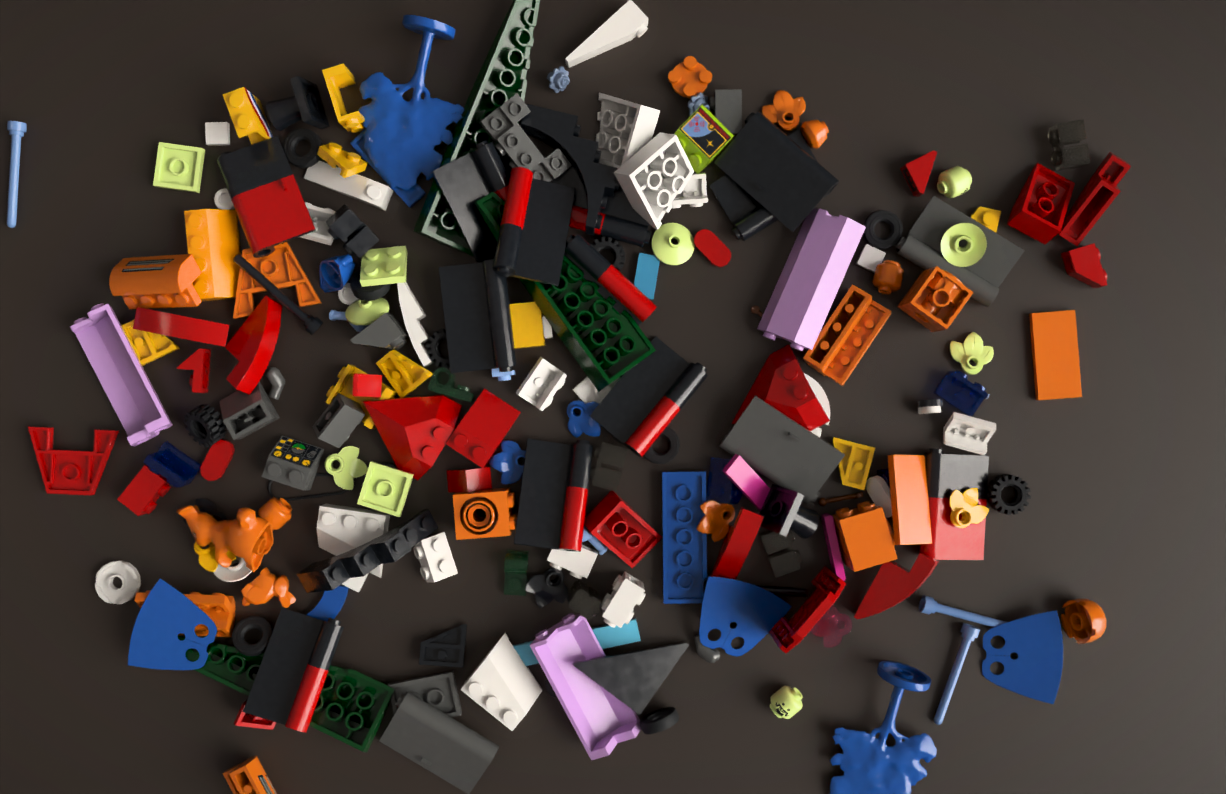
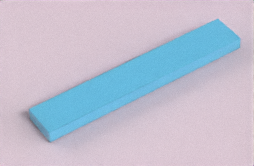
[513,618,641,666]

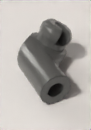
[265,367,285,400]
[694,634,720,663]

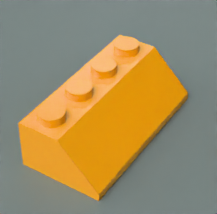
[184,209,241,301]

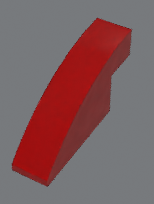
[1058,152,1131,246]
[225,295,282,395]
[133,307,229,347]
[710,507,764,580]
[854,553,939,619]

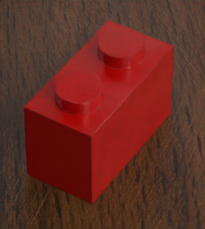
[117,464,173,516]

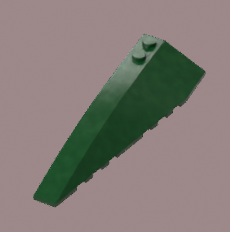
[475,191,656,392]
[178,636,395,752]

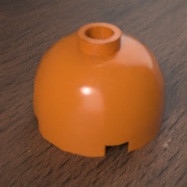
[1061,598,1106,644]

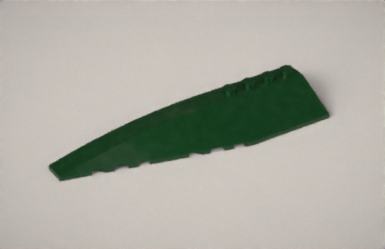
[413,0,540,257]

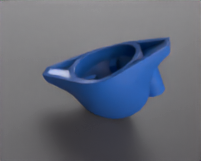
[319,254,355,293]

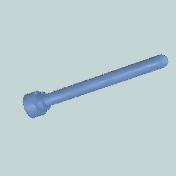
[7,121,27,228]
[919,595,1007,627]
[934,623,980,725]

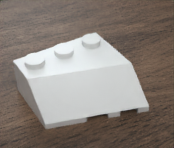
[596,93,660,168]
[614,132,694,230]
[317,504,390,578]
[461,632,542,731]

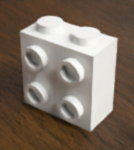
[601,572,646,628]

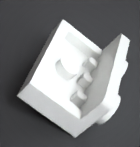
[671,172,708,208]
[300,202,335,246]
[516,357,567,411]
[943,412,996,455]
[413,532,458,583]

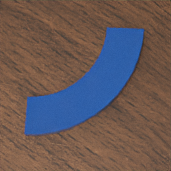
[306,585,349,622]

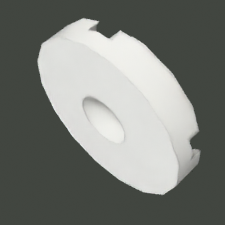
[95,560,141,605]

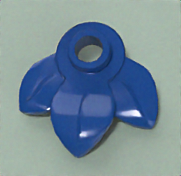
[567,400,601,438]
[489,440,526,484]

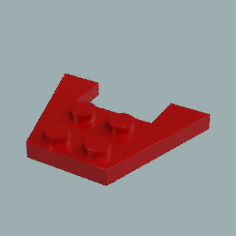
[28,426,119,496]

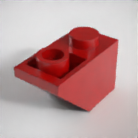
[1061,243,1108,288]

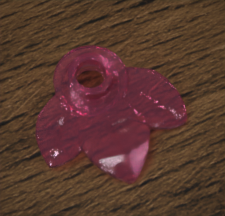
[810,605,852,648]

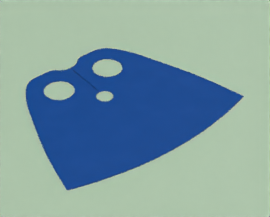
[699,576,792,657]
[128,579,217,670]
[982,610,1063,704]

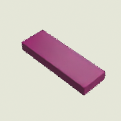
[722,454,770,511]
[820,513,846,581]

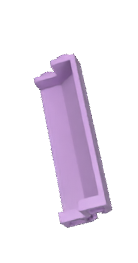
[757,208,866,351]
[70,303,173,447]
[530,612,641,760]

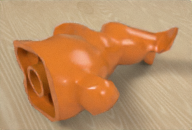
[176,505,274,572]

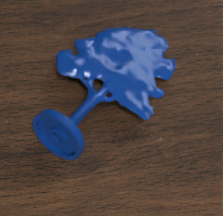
[358,15,464,190]
[830,661,937,794]

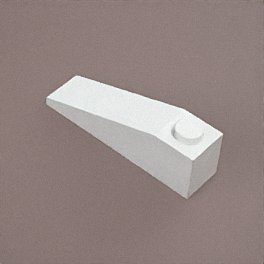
[565,0,648,68]
[304,161,393,211]

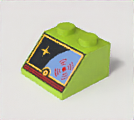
[674,104,734,174]

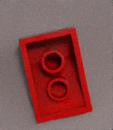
[1007,163,1075,245]
[446,388,521,468]
[584,490,662,569]

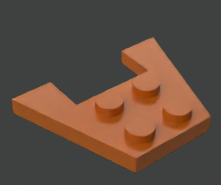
[233,242,322,319]

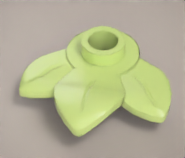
[949,332,994,375]
[325,446,368,490]

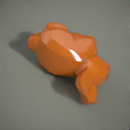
[241,567,296,608]

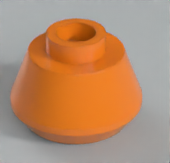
[801,119,829,149]

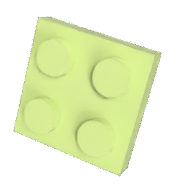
[153,142,205,193]
[360,246,407,287]
[357,461,414,517]

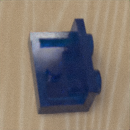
[933,370,990,416]
[143,442,201,488]
[706,457,742,504]

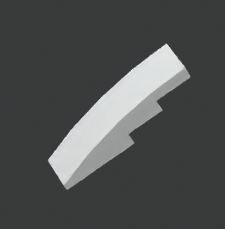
[397,282,434,367]

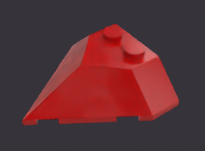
[731,345,830,432]
[363,394,462,481]

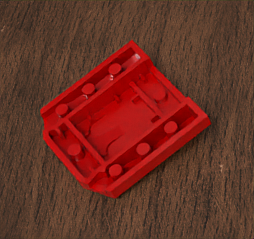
[769,566,846,654]

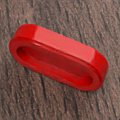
[694,229,731,267]
[200,439,235,481]

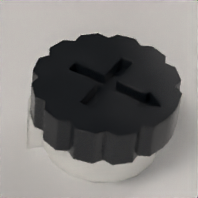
[918,399,943,414]

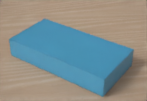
[634,253,660,300]

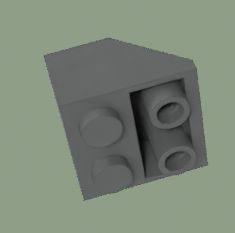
[219,381,280,440]

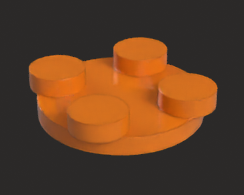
[668,56,712,98]

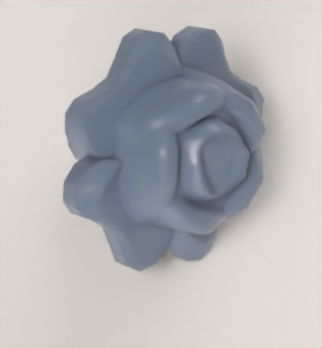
[547,66,570,93]
[687,92,710,116]

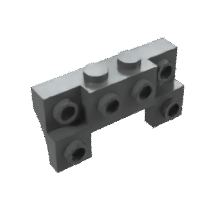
[479,93,572,182]

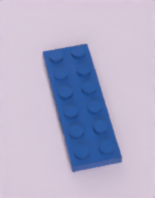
[662,471,707,604]

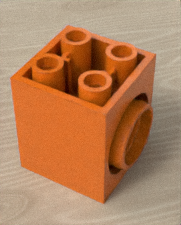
[897,266,974,332]
[453,487,517,540]
[832,501,898,572]

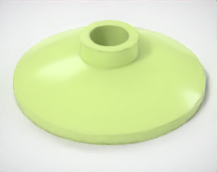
[651,223,695,265]
[940,223,987,267]
[345,297,389,325]

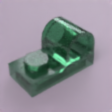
[428,368,475,402]
[504,550,529,596]

